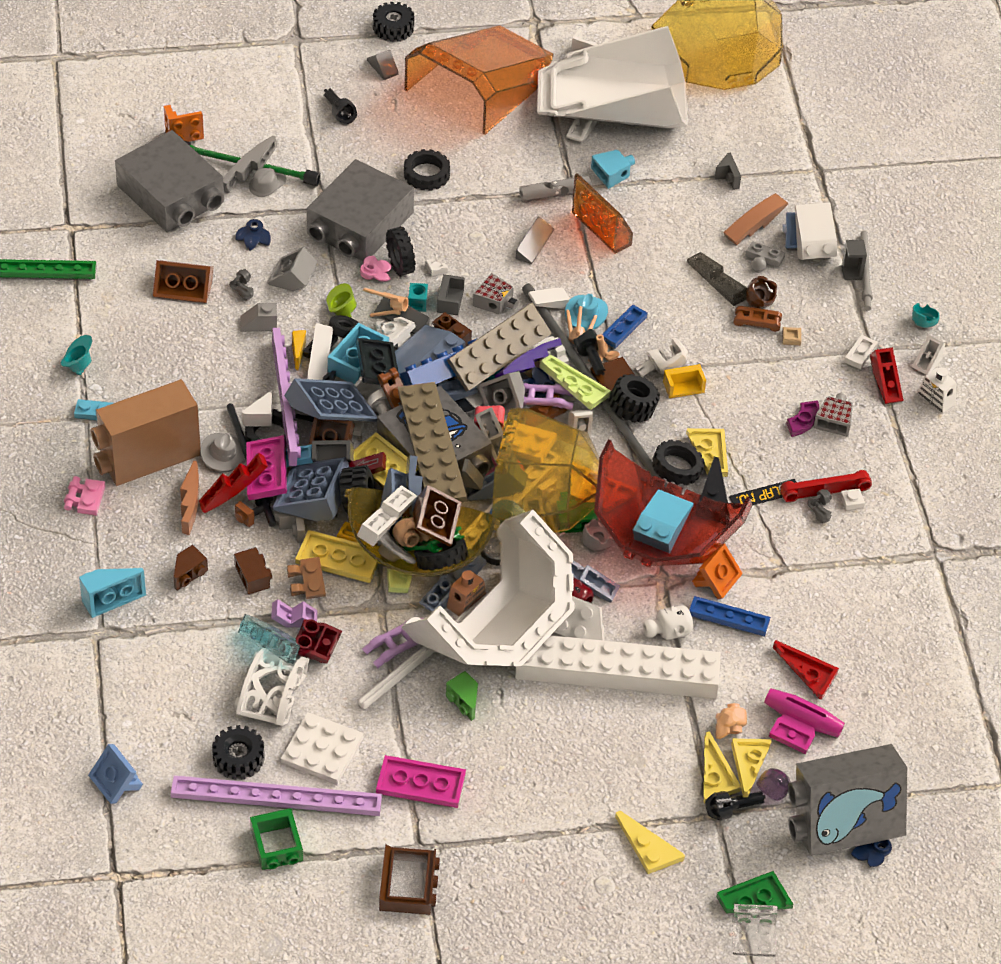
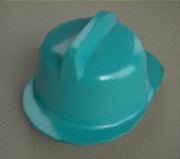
[61,335,93,375]

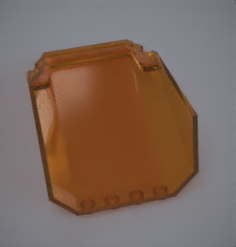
[404,25,553,135]

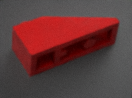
[870,347,904,404]

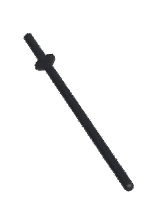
[227,403,276,527]

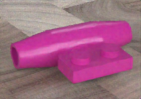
[764,688,845,754]

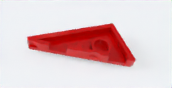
[773,640,839,700]

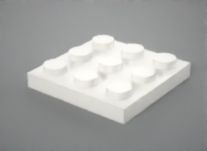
[281,712,364,784]

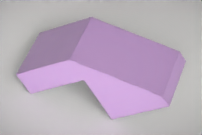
[271,599,318,628]

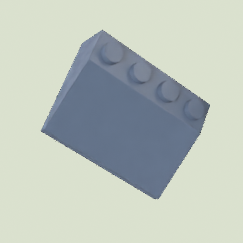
[395,325,465,386]
[284,378,377,422]
[273,457,349,521]

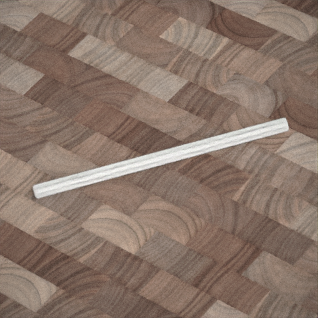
[358,589,492,709]

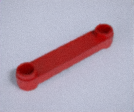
[780,470,872,502]

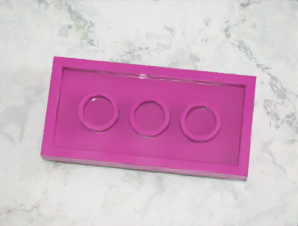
[246,435,287,501]
[376,755,466,808]

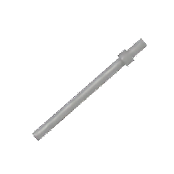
[860,231,873,311]

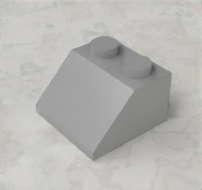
[267,247,318,291]
[478,371,525,415]

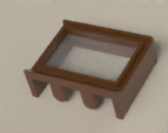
[379,843,440,915]

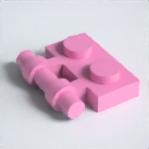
[64,476,106,516]

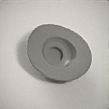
[200,433,244,472]
[378,531,416,564]

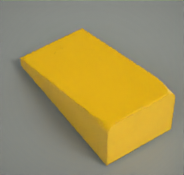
[292,330,306,371]

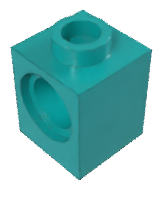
[408,283,428,312]

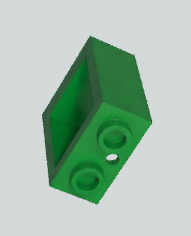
[250,808,303,870]

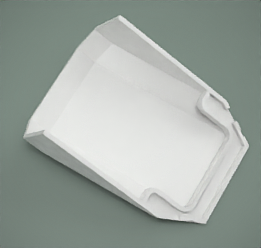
[537,26,687,129]

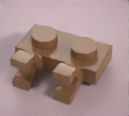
[287,557,326,599]

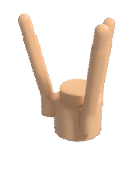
[363,288,409,317]
[566,306,597,345]

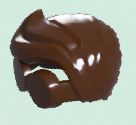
[746,276,777,309]

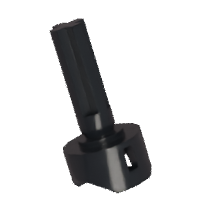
[323,88,357,124]
[573,329,606,376]
[705,791,766,820]

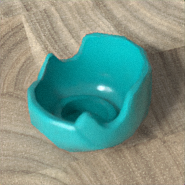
[912,303,940,328]

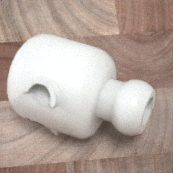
[642,605,693,640]

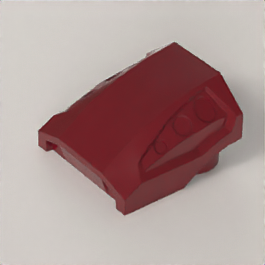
[289,619,342,664]

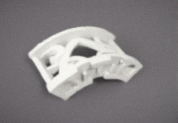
[234,648,309,726]

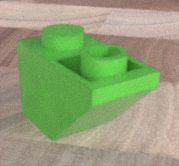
[445,671,478,721]

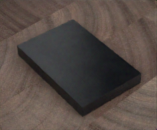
[356,338,399,386]

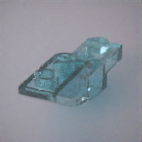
[238,614,300,664]

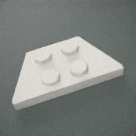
[554,596,604,641]

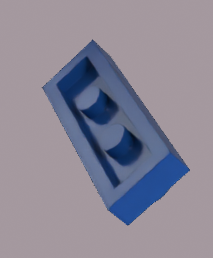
[602,305,648,349]

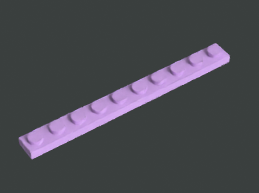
[272,328,301,466]
[171,776,382,816]

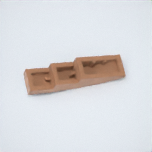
[723,193,788,245]
[180,460,200,535]

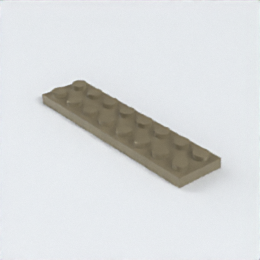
[398,382,467,502]

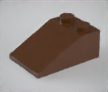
[309,417,355,462]
[413,485,462,546]

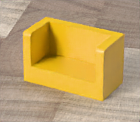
[663,364,706,399]

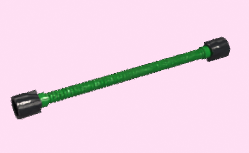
[185,141,321,186]

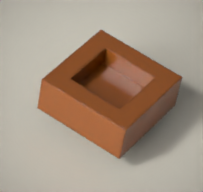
[235,501,254,527]

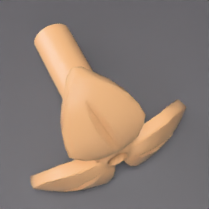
[588,334,620,362]

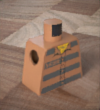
[447,570,486,616]

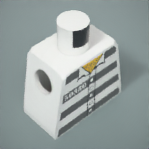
[917,367,957,413]

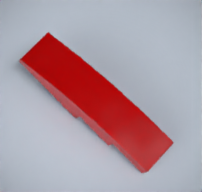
[199,453,268,513]

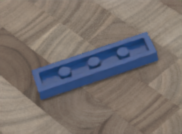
[689,596,771,637]

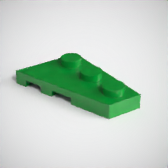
[716,871,794,914]

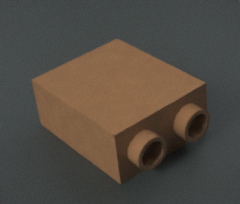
[90,379,201,486]

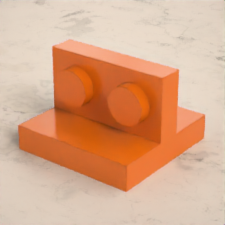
[692,543,743,599]

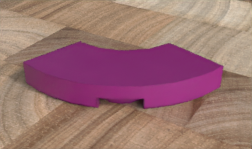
[786,400,819,437]

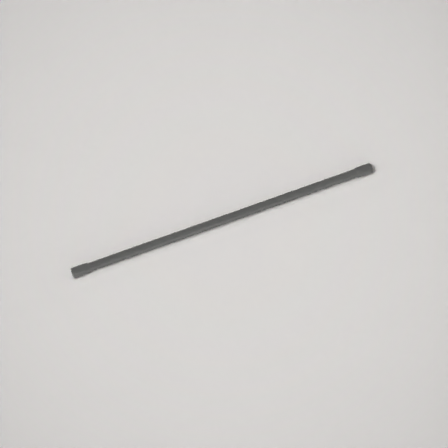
[522,283,676,496]

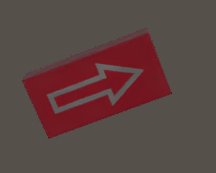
[349,452,386,474]

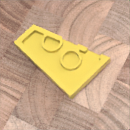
[686,428,728,477]

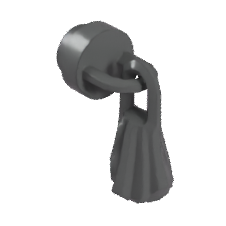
[229,269,254,300]
[807,489,832,523]

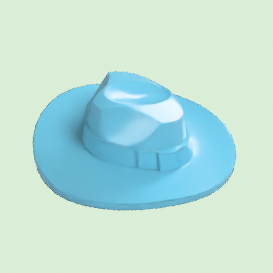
[565,294,608,330]

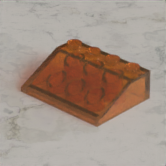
[572,173,633,254]

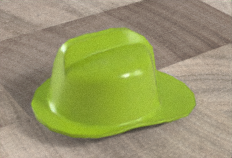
[326,283,357,318]

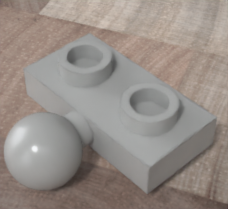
[745,241,786,271]

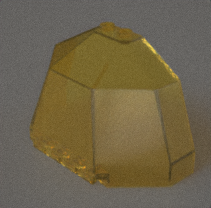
[651,0,783,90]
[492,408,608,539]

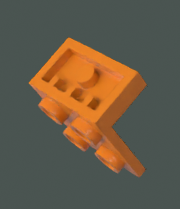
[164,105,204,142]

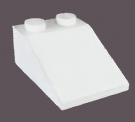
[795,202,838,260]

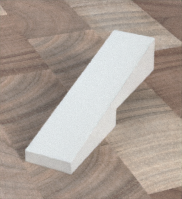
[357,485,417,546]

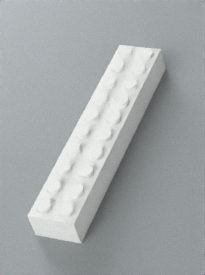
[515,635,721,699]

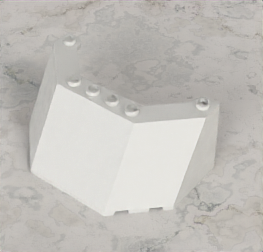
[401,510,574,666]

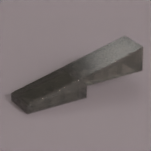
[687,252,747,306]

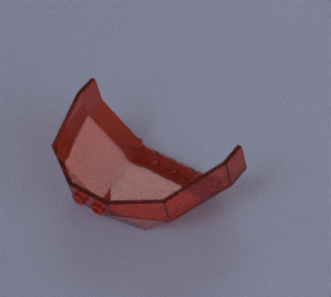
[594,439,752,568]

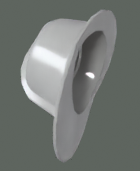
[249,168,287,197]

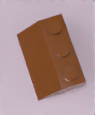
[153,260,214,303]

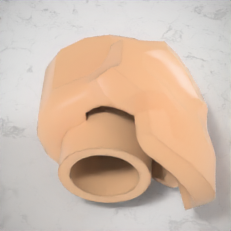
[392,517,431,547]
[715,703,747,739]

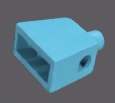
[591,150,635,189]

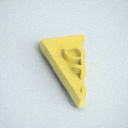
[703,731,741,804]
[731,738,771,797]
[615,811,685,874]

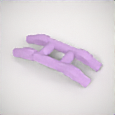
[523,383,574,410]
[362,618,424,668]

